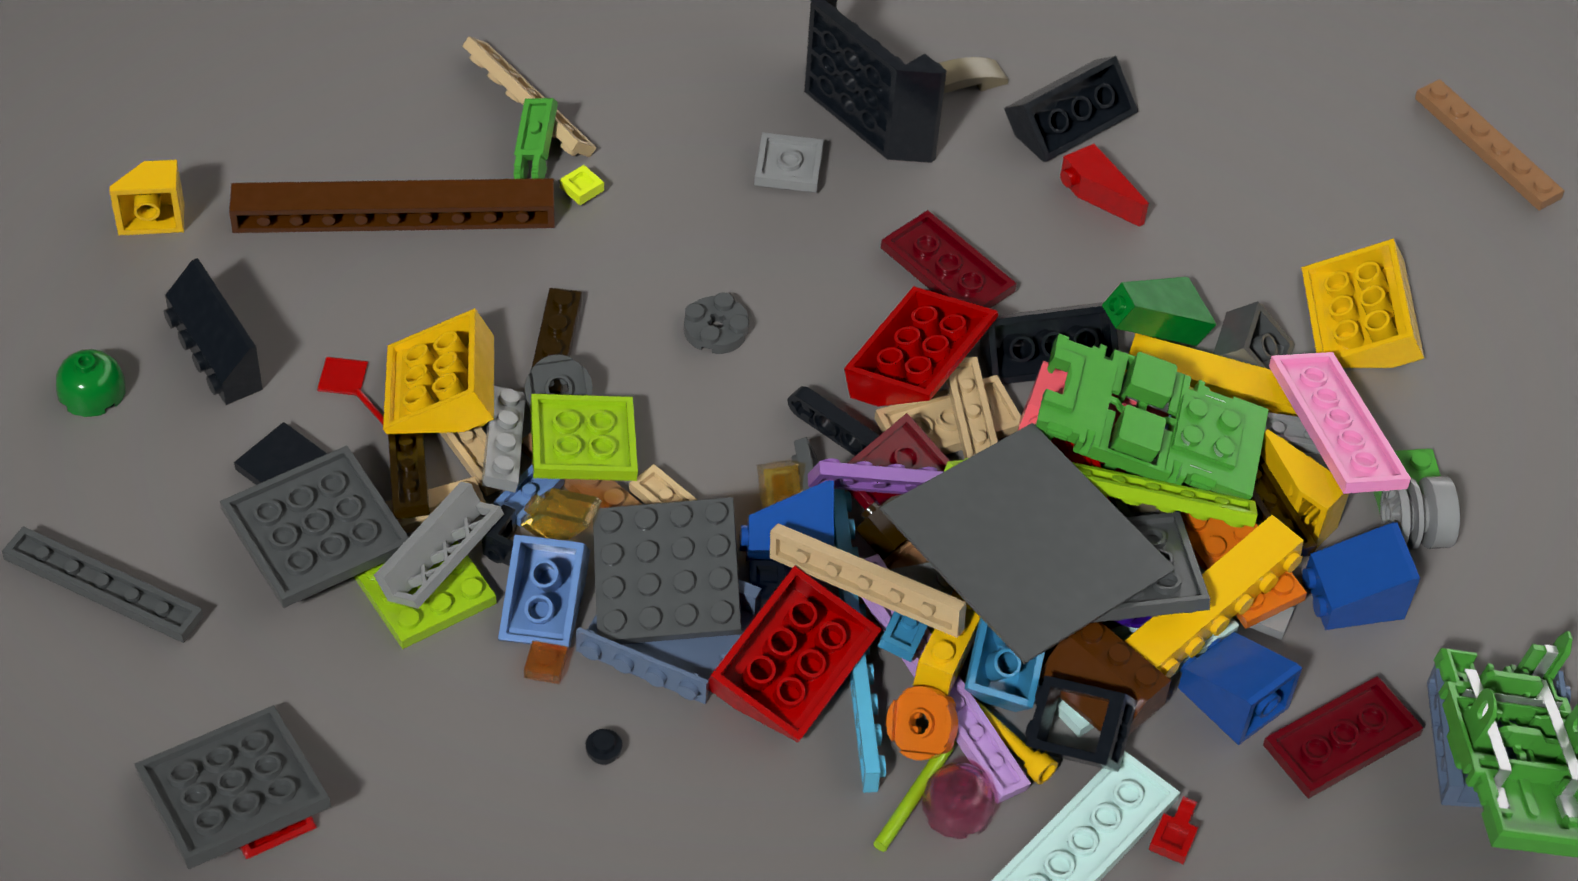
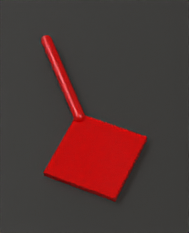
[317,357,384,425]

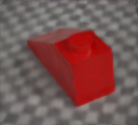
[1060,143,1149,227]

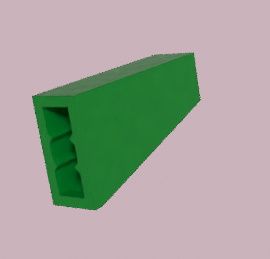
[1102,277,1217,346]

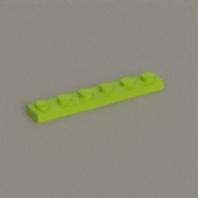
[1072,462,1258,528]

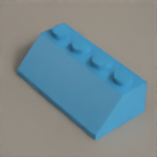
[964,617,1045,712]

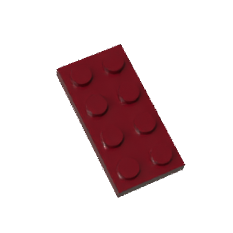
[881,210,1017,308]
[1263,676,1424,799]

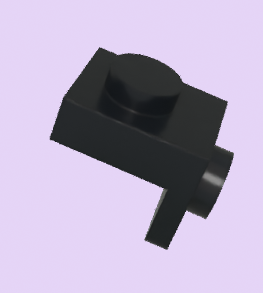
[482,504,516,566]

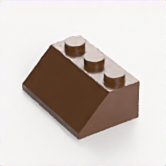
[1039,622,1171,736]

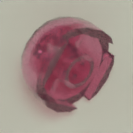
[921,762,996,839]

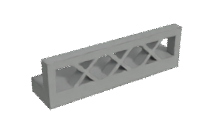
[374,481,504,609]

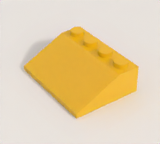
[1301,238,1424,368]
[383,308,494,434]

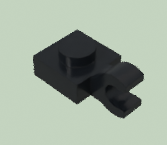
[749,560,785,610]

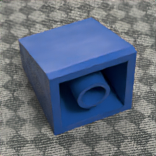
[739,481,834,561]
[1302,522,1420,630]
[1178,632,1302,745]

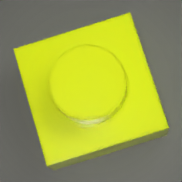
[560,165,604,205]

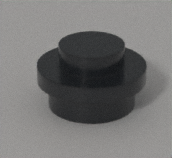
[585,729,622,765]

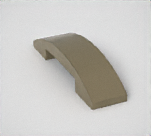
[939,57,1008,93]

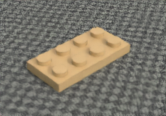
[875,375,1021,455]

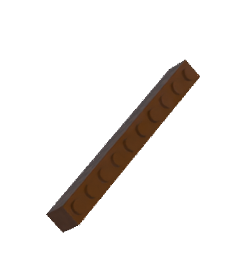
[229,178,555,233]

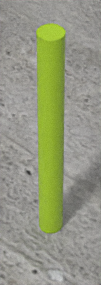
[873,740,957,852]

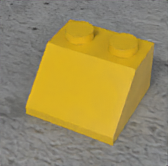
[109,160,185,235]

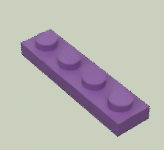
[808,459,943,494]

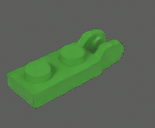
[513,98,558,179]

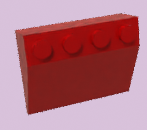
[844,286,999,407]
[708,565,882,743]

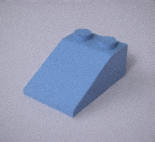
[498,534,590,649]

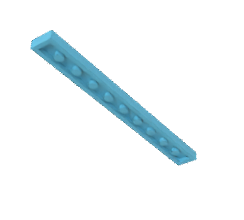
[834,489,886,793]

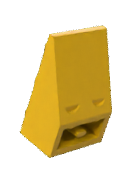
[1260,429,1349,549]

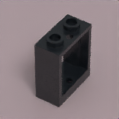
[1025,675,1138,772]

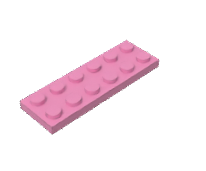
[1269,352,1411,494]

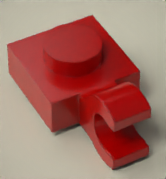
[1149,796,1199,865]

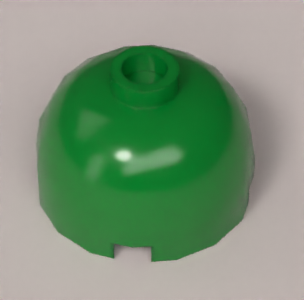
[56,349,126,417]

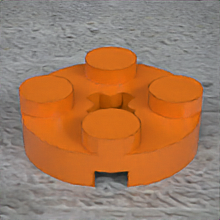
[886,686,958,760]

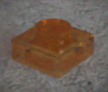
[524,641,568,684]

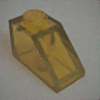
[757,460,801,509]
[521,488,602,541]

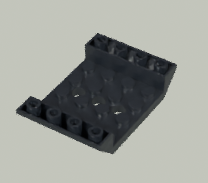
[804,0,947,163]

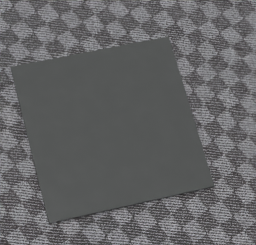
[880,423,1176,664]

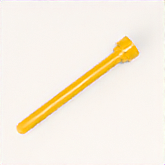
[973,696,1058,785]

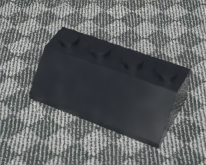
[1004,56,1139,162]
[164,258,263,405]
[980,302,1119,385]

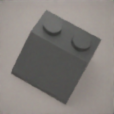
[1213,301,1295,370]

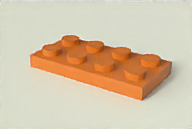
[1180,512,1307,629]

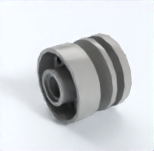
[1380,476,1460,550]

